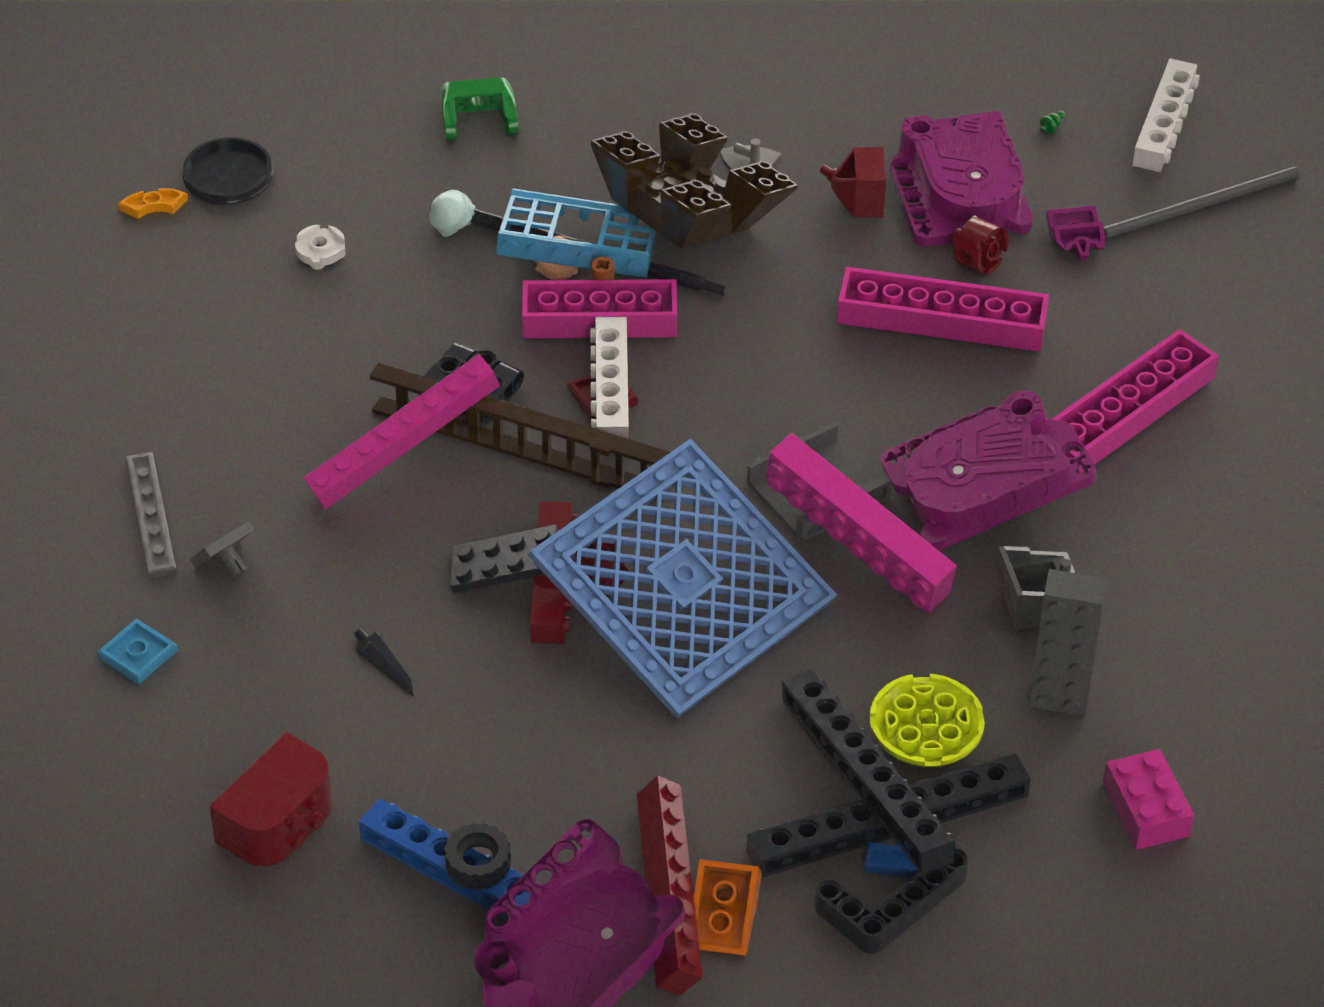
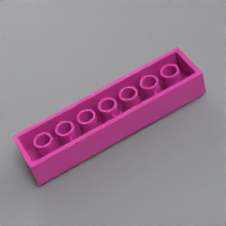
[837,267,1049,352]
[1052,329,1219,474]
[766,433,957,614]

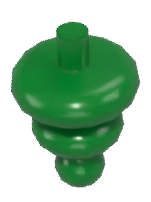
[1040,111,1066,134]

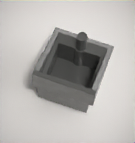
[997,546,1075,631]

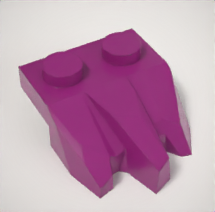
[1045,205,1105,261]

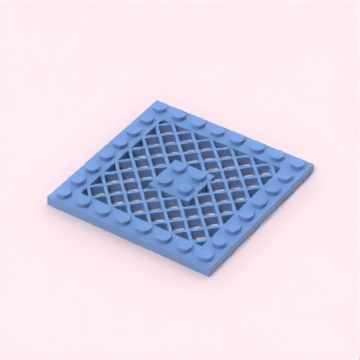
[528,438,837,718]

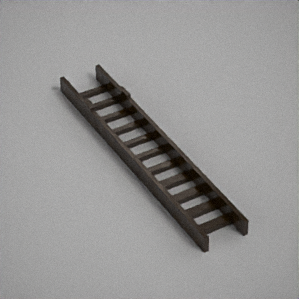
[369,363,671,502]

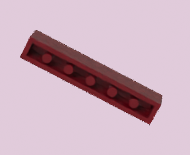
[530,501,577,644]

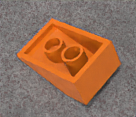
[694,859,762,956]

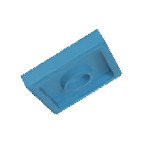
[97,618,178,684]

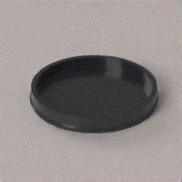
[183,137,274,205]

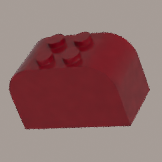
[209,732,332,866]

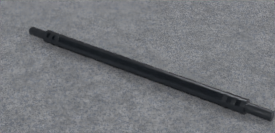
[471,208,728,296]

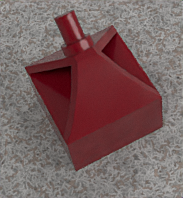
[820,147,886,217]

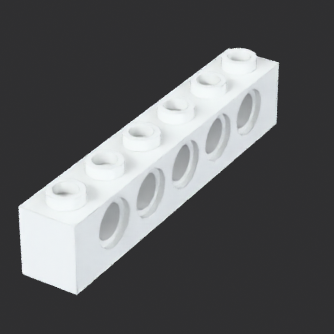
[1132,58,1200,172]
[590,317,629,439]

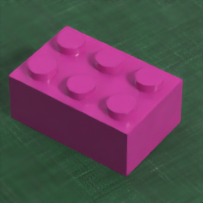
[1103,749,1194,850]

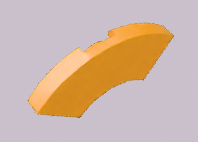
[118,188,188,219]

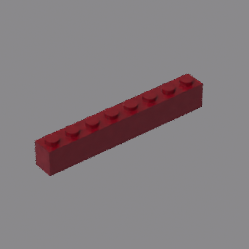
[636,775,703,996]

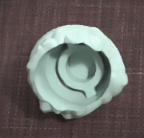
[429,190,475,237]

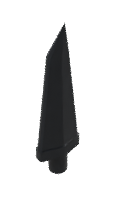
[354,628,414,696]

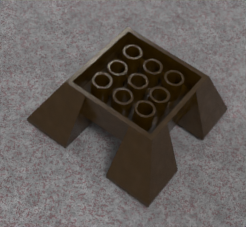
[590,113,798,249]

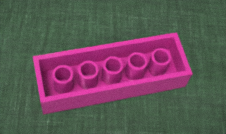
[522,279,677,338]

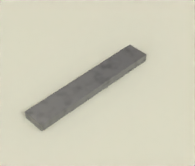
[126,452,177,579]

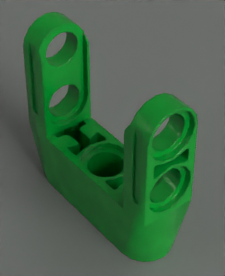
[441,77,519,141]

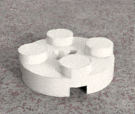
[295,225,345,270]

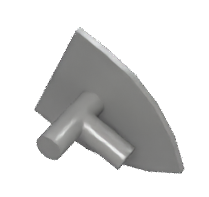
[720,138,781,170]

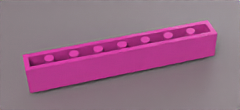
[304,354,500,510]

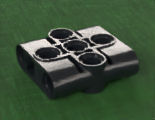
[424,342,524,424]

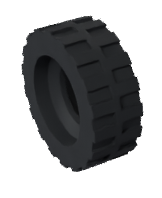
[444,823,511,890]

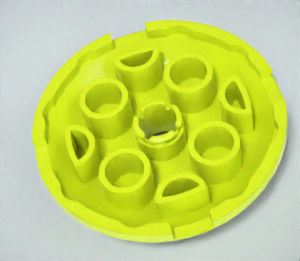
[870,674,985,767]

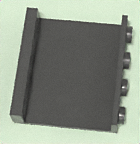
[747,422,891,542]

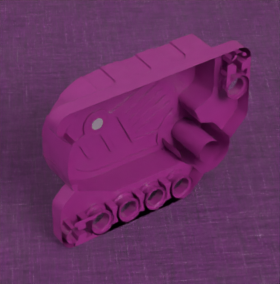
[890,110,1033,247]
[880,391,1097,551]
[474,819,686,1007]

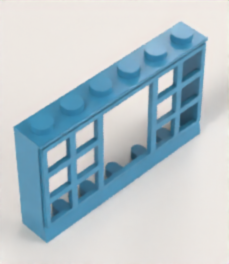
[496,189,658,278]

